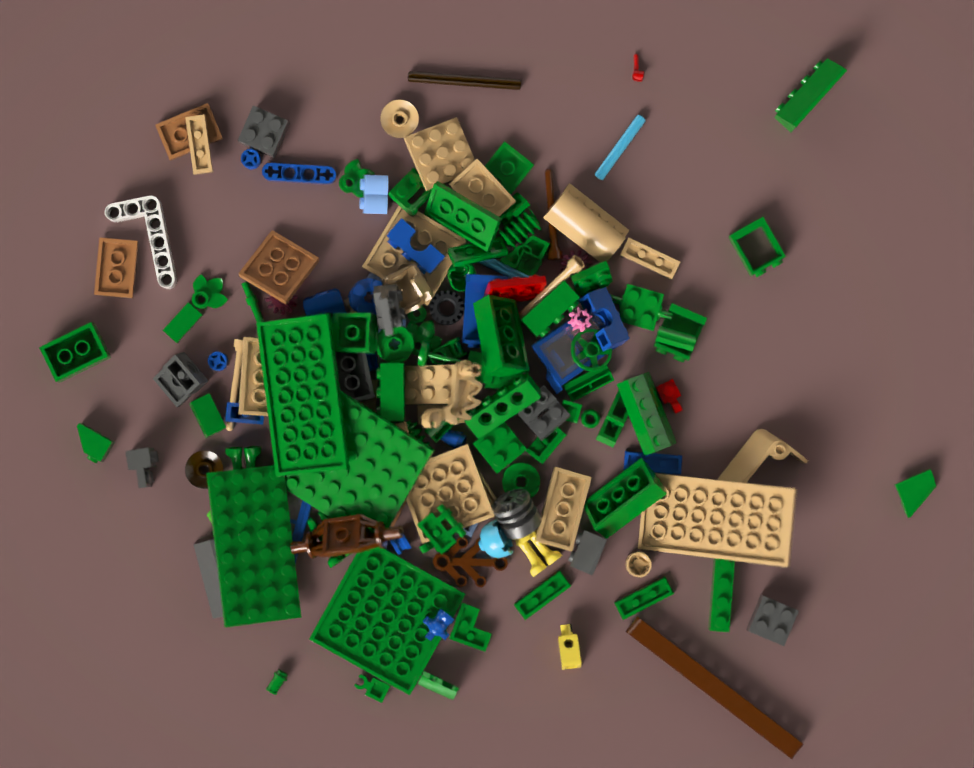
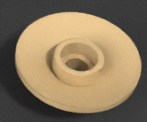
[381,100,419,138]

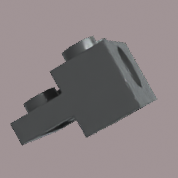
[373,284,406,335]
[153,352,209,407]
[517,385,571,441]
[125,447,159,488]

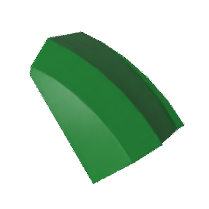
[331,313,378,353]

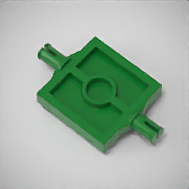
[611,283,673,331]

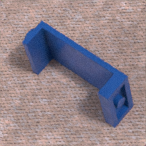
[462,274,508,348]

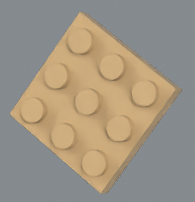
[404,117,475,191]

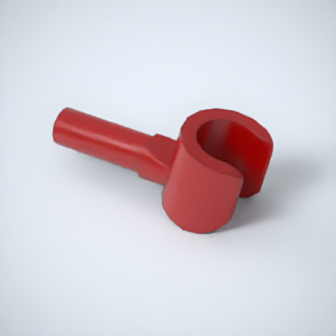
[632,54,644,82]

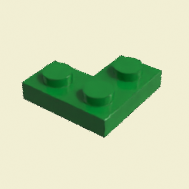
[449,602,492,652]

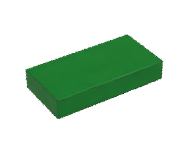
[163,302,203,344]

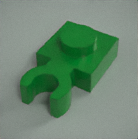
[354,674,391,703]

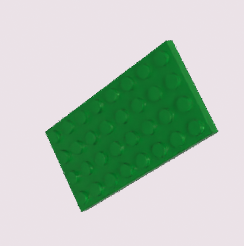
[256,313,350,476]
[206,465,302,628]

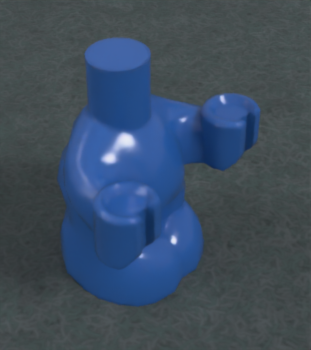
[422,608,455,641]

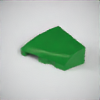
[500,235,551,276]
[894,469,936,518]
[418,671,459,700]

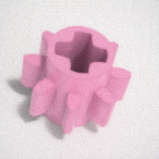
[567,307,592,332]

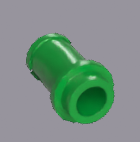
[266,669,288,695]

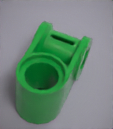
[430,337,468,365]

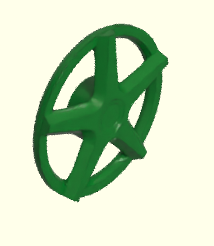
[571,329,612,371]

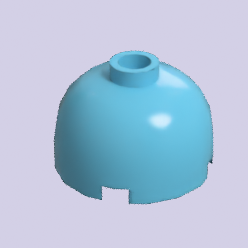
[478,519,513,558]

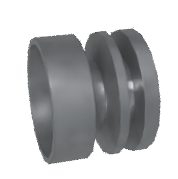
[492,488,542,539]

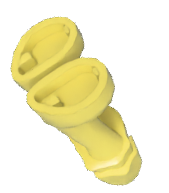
[513,529,563,577]

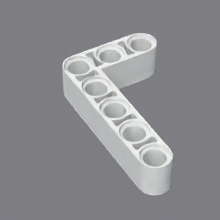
[105,196,177,289]

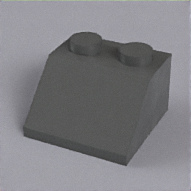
[568,530,607,576]

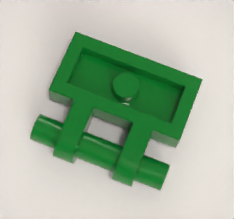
[417,503,467,554]

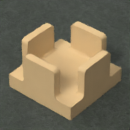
[382,263,434,314]

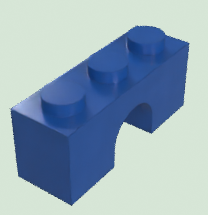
[386,218,445,275]
[579,287,630,351]

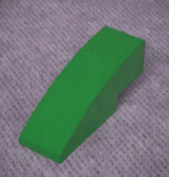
[596,389,628,447]

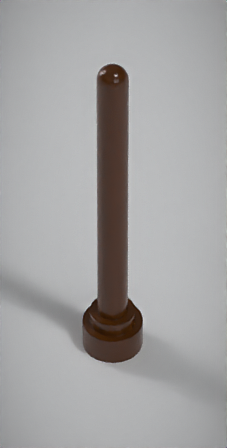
[545,168,563,260]

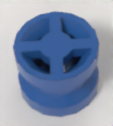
[241,149,261,170]
[208,351,228,371]
[390,532,412,555]

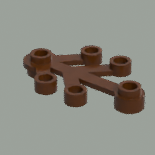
[433,537,508,587]

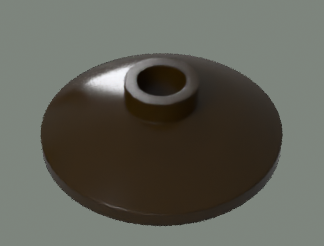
[185,450,224,489]

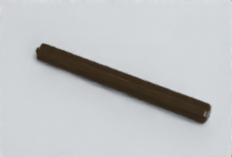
[408,71,521,90]

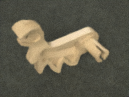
[422,360,483,428]

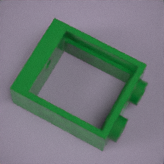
[728,217,786,277]

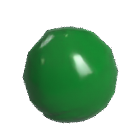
[447,263,476,291]

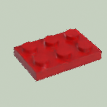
[483,275,547,302]

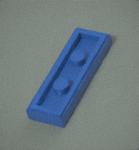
[623,451,682,475]

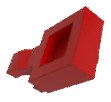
[656,379,683,414]

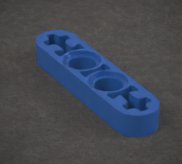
[262,163,337,184]

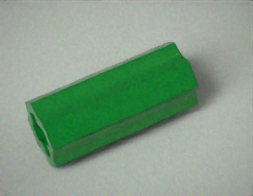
[655,326,697,352]

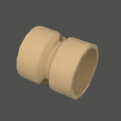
[625,551,652,577]

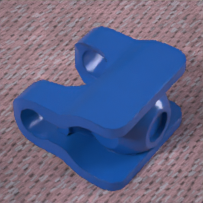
[303,288,347,316]

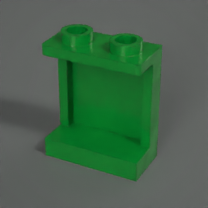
[653,303,707,363]

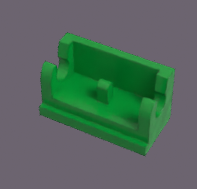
[189,393,226,438]
[526,428,566,464]

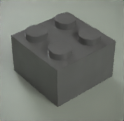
[238,105,290,158]
[746,595,799,646]

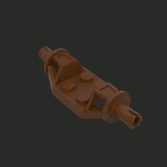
[290,514,403,559]

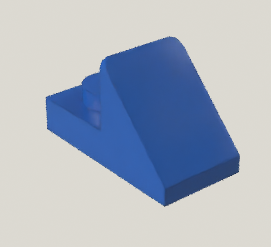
[225,402,264,425]

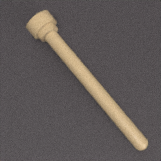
[519,256,585,319]
[226,339,243,431]

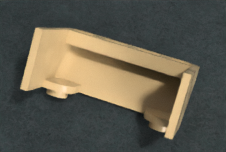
[717,429,808,483]

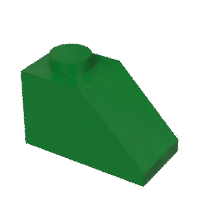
[77,423,115,463]

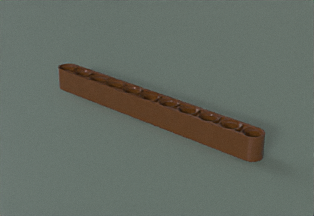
[625,616,803,759]

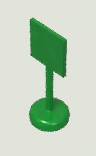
[418,340,494,385]

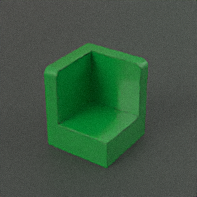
[562,400,582,424]

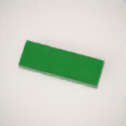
[447,237,508,267]
[514,571,571,620]
[614,577,674,620]

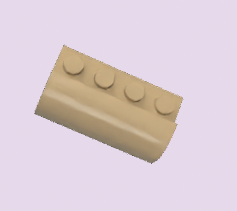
[543,183,629,263]

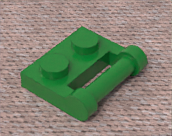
[388,168,432,216]

